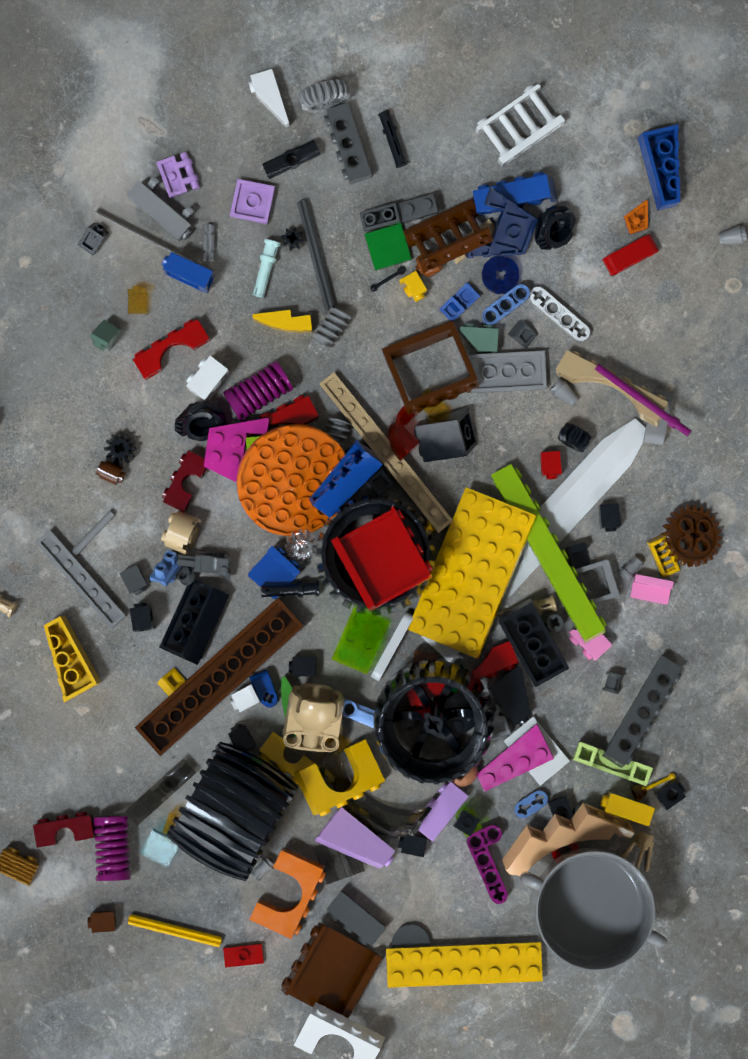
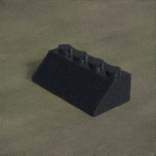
[159,580,229,665]

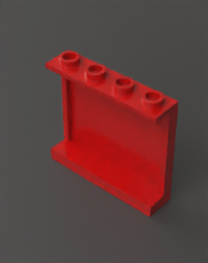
[331,506,433,612]

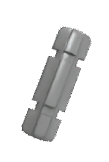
[204,224,215,262]

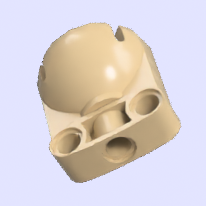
[283,683,345,752]

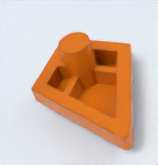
[624,200,648,235]

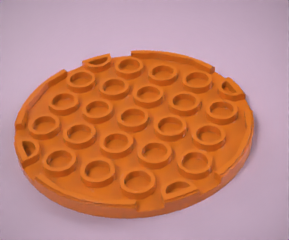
[236,424,345,536]

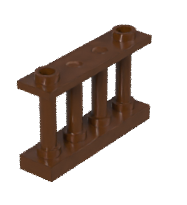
[403,199,493,273]

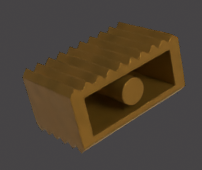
[0,846,40,886]

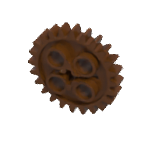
[661,505,723,567]

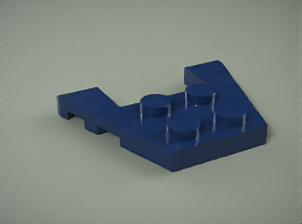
[465,187,538,259]

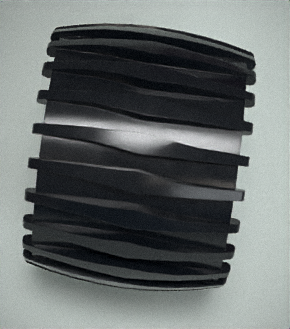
[315,495,436,615]
[373,658,494,785]
[166,742,299,881]

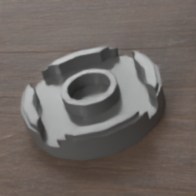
[392,924,430,948]

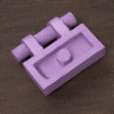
[156,152,200,199]

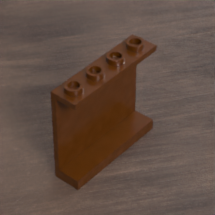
[281,922,382,1018]

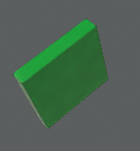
[364,223,412,271]

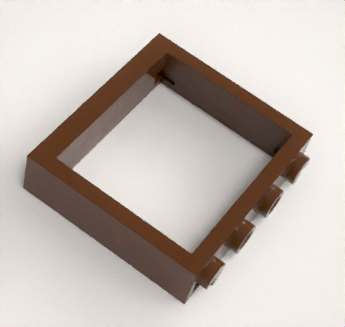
[382,321,479,415]

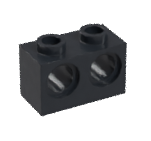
[129,602,155,632]

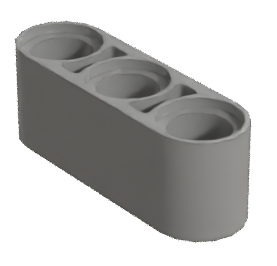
[643,389,673,446]

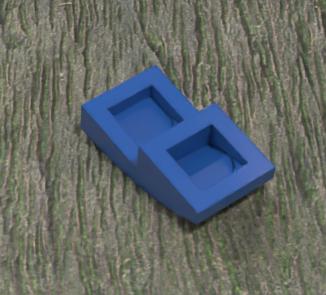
[439,282,481,322]

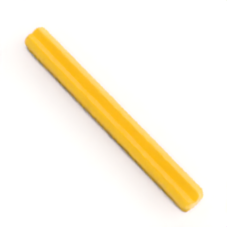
[128,914,222,947]

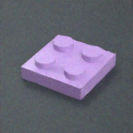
[230,179,275,224]

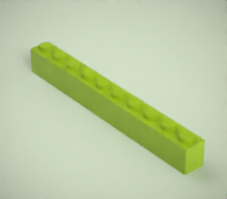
[491,464,607,644]

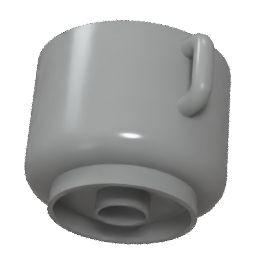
[520,848,667,972]

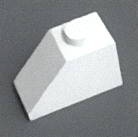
[230,685,261,712]

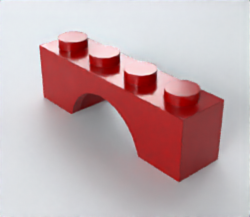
[132,319,210,381]

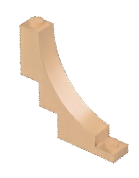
[502,803,635,876]

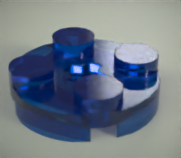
[481,256,519,295]

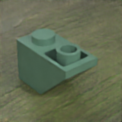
[90,320,122,351]
[460,324,499,353]

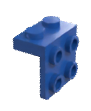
[248,546,301,599]

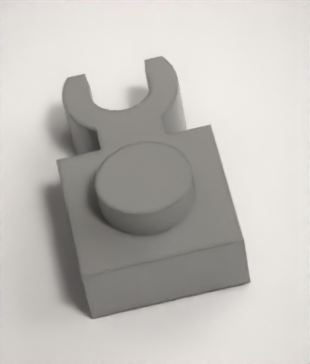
[491,704,511,740]

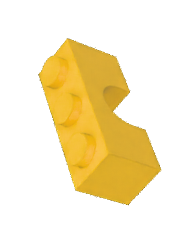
[259,732,320,785]

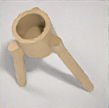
[622,832,654,871]

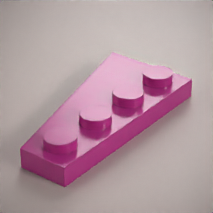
[477,724,554,791]

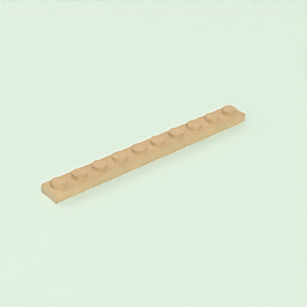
[319,372,453,533]

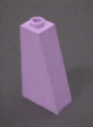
[314,807,395,869]

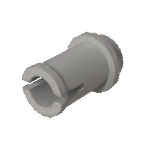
[619,556,643,581]
[251,857,275,881]

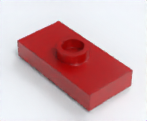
[223,944,264,968]

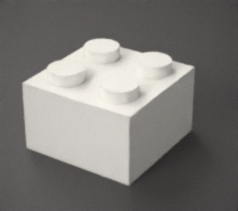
[186,356,230,402]

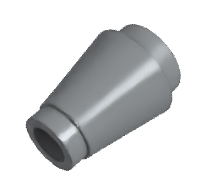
[719,225,747,244]
[550,379,578,406]

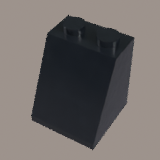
[414,408,478,462]

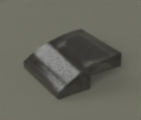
[314,845,365,885]

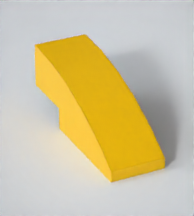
[252,310,312,333]

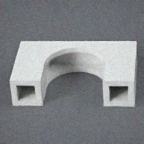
[294,1002,385,1059]

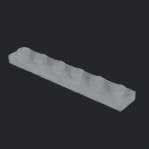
[35,530,126,629]

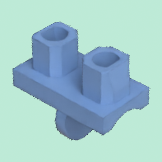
[150,550,182,587]

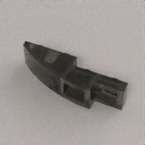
[125,759,196,826]

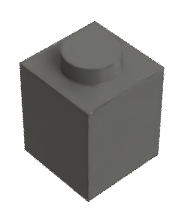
[119,564,148,596]

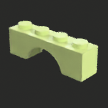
[572,742,653,786]

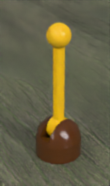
[631,773,676,801]

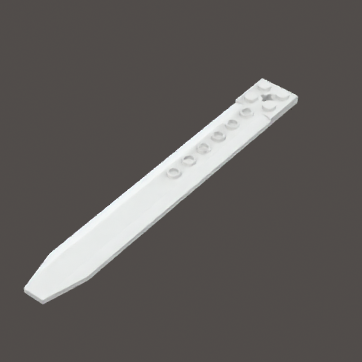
[421,418,645,662]

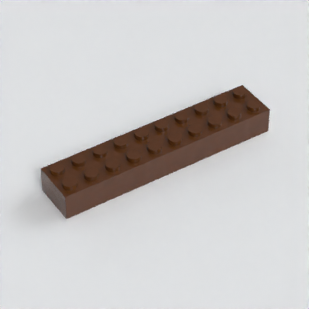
[134,598,304,756]

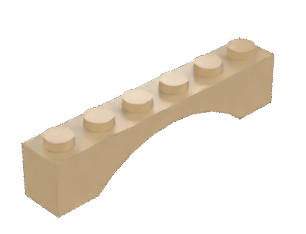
[556,350,669,427]

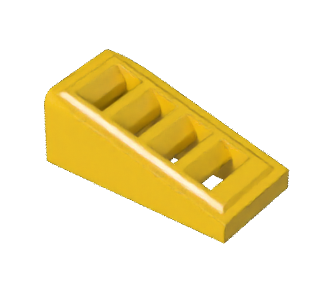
[646,535,680,578]

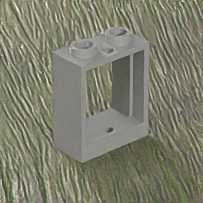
[575,559,620,604]

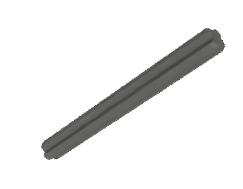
[297,200,335,310]

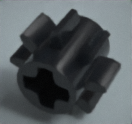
[281,227,305,252]

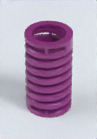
[223,360,294,421]
[94,816,131,881]

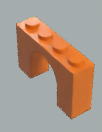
[249,847,326,939]

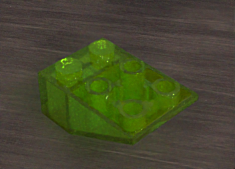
[331,607,389,675]

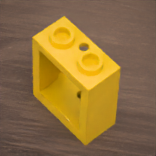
[600,792,655,826]

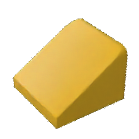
[157,668,186,696]

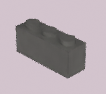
[327,890,386,946]

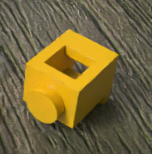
[399,271,427,302]

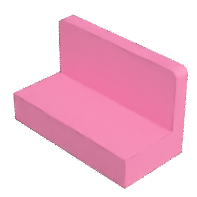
[630,574,674,605]

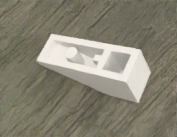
[248,69,289,127]

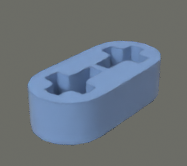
[514,791,548,818]

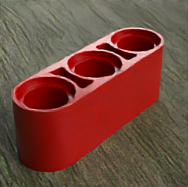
[602,234,660,277]

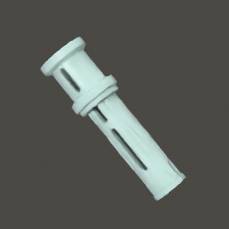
[252,239,281,298]

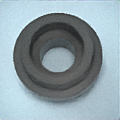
[178,567,196,586]

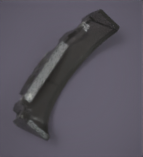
[319,749,432,839]

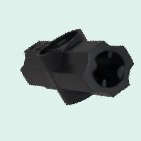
[262,139,321,180]

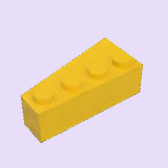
[44,615,102,702]

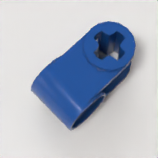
[249,669,278,708]

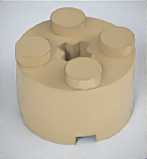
[161,511,201,555]

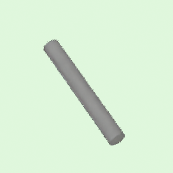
[70,510,115,557]

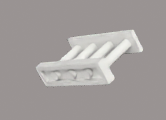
[476,84,565,167]

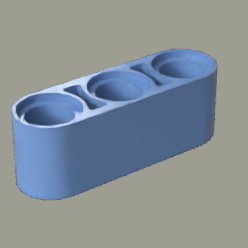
[481,284,530,325]

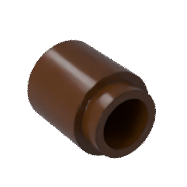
[96,461,126,485]

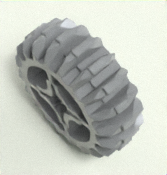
[299,79,350,111]

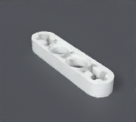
[529,287,590,342]
[371,611,413,682]

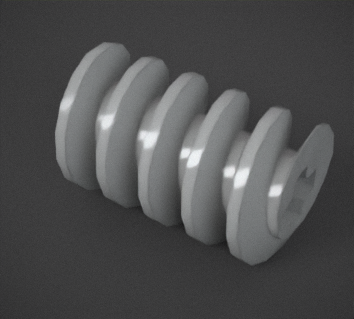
[312,307,352,349]
[325,418,350,446]

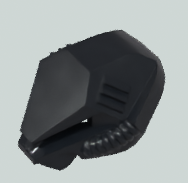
[535,205,576,250]
[175,401,225,441]

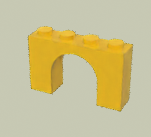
[294,739,385,817]

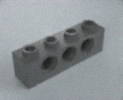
[324,103,372,185]

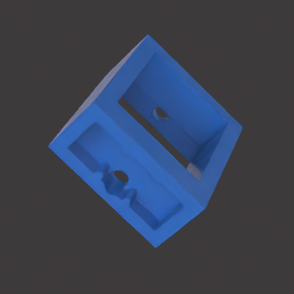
[162,252,215,294]

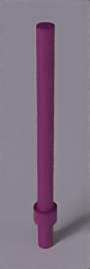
[595,364,692,437]

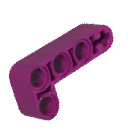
[466,825,508,904]

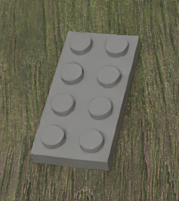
[468,351,547,394]

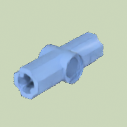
[332,698,375,728]

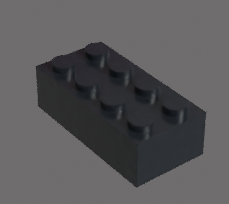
[497,598,569,687]

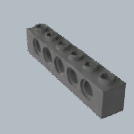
[602,656,682,768]

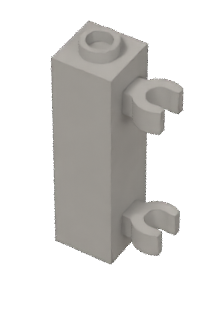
[127,176,195,242]

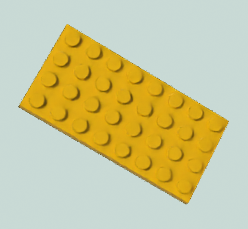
[407,487,537,659]

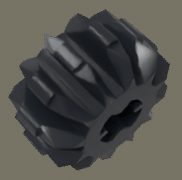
[558,423,592,452]
[104,432,137,465]

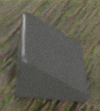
[508,320,538,349]

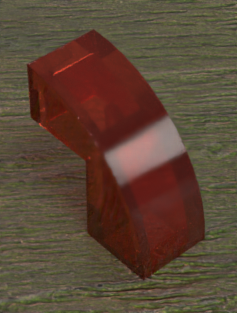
[388,406,419,461]

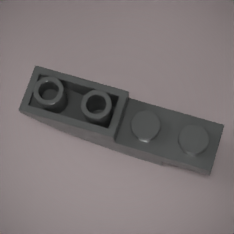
[360,194,439,231]

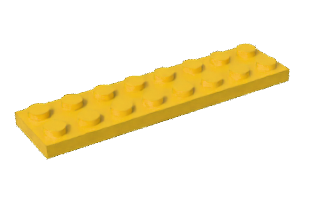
[386,942,543,988]

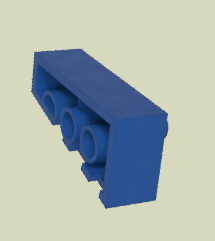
[638,124,681,211]
[473,172,557,215]
[309,440,383,518]

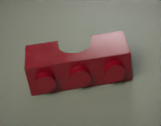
[162,450,207,513]
[33,811,96,848]

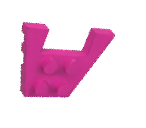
[204,418,269,482]

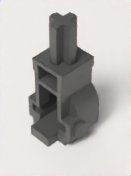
[177,551,231,580]

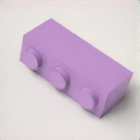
[414,782,469,842]

